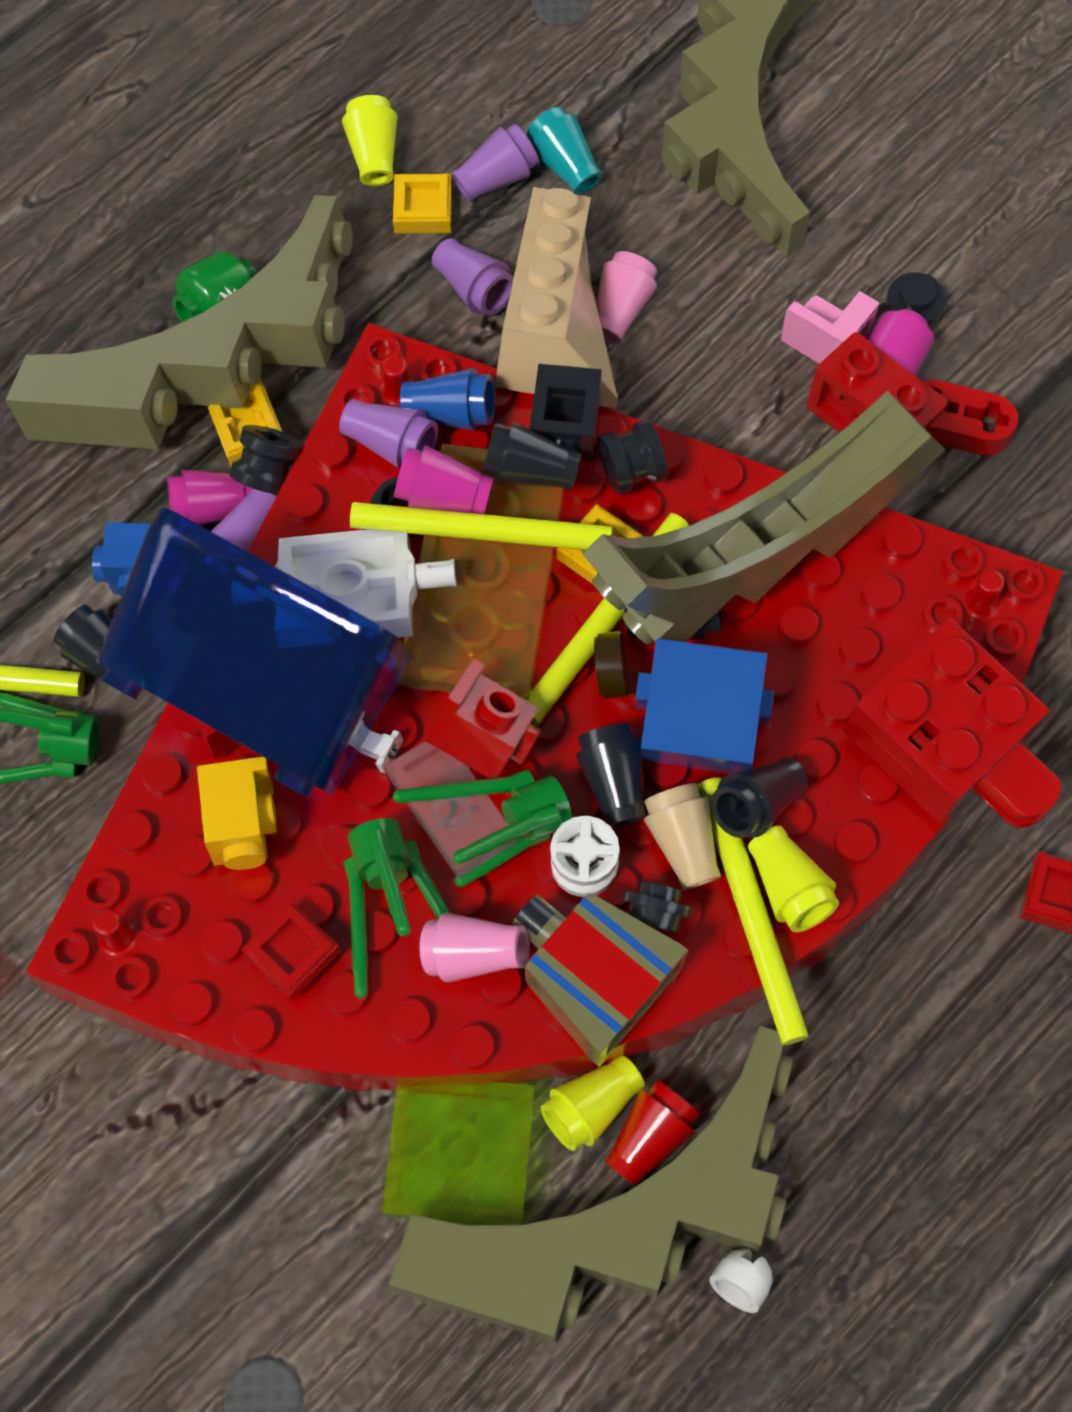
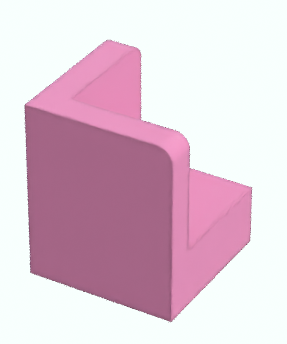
[781,291,879,364]

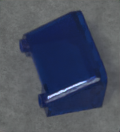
[96,507,412,798]

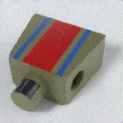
[511,894,688,1067]

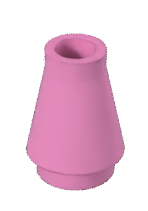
[596,251,657,344]
[420,912,530,983]

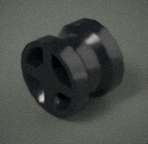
[598,419,668,496]
[229,425,302,494]

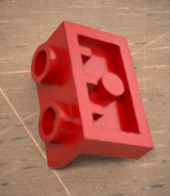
[806,333,947,433]

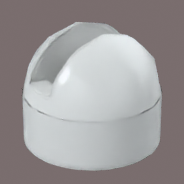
[709,1248,773,1313]

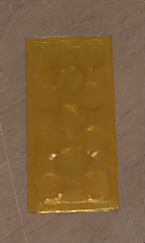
[397,444,565,701]

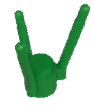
[0,692,100,784]
[393,769,572,887]
[343,818,450,998]

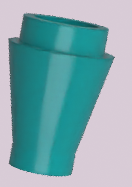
[526,107,603,195]

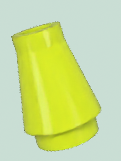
[342,95,398,186]
[748,826,839,932]
[541,1055,645,1151]

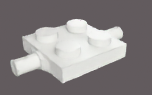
[231,529,457,650]

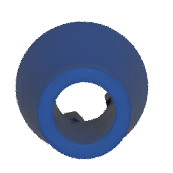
[400,368,496,431]

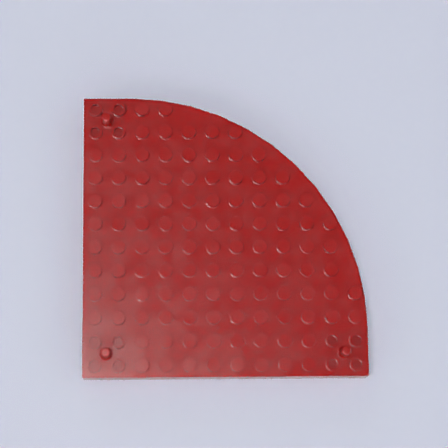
[25,323,1063,1095]

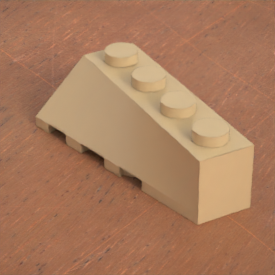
[495,187,618,409]

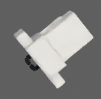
[354,728,404,774]

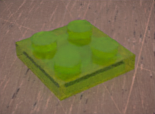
[382,1082,535,1225]

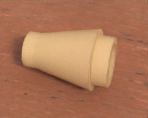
[644,783,721,890]

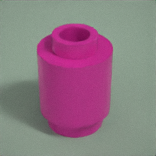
[868,309,934,376]

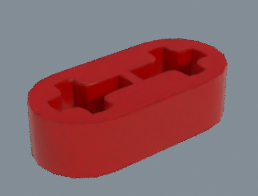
[923,379,1018,455]

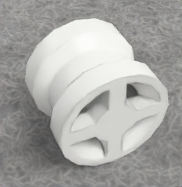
[550,815,620,897]

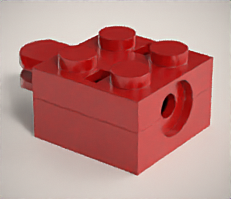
[843,617,1061,829]

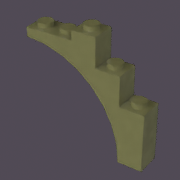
[661,0,821,258]
[6,195,353,449]
[582,391,945,645]
[389,1026,793,1343]

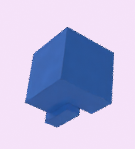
[635,638,775,773]

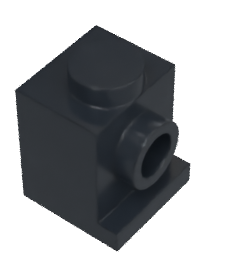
[529,364,602,461]

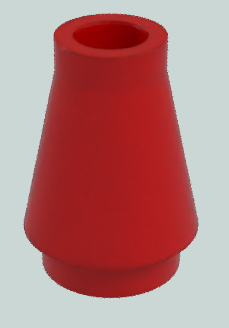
[604,1079,701,1186]

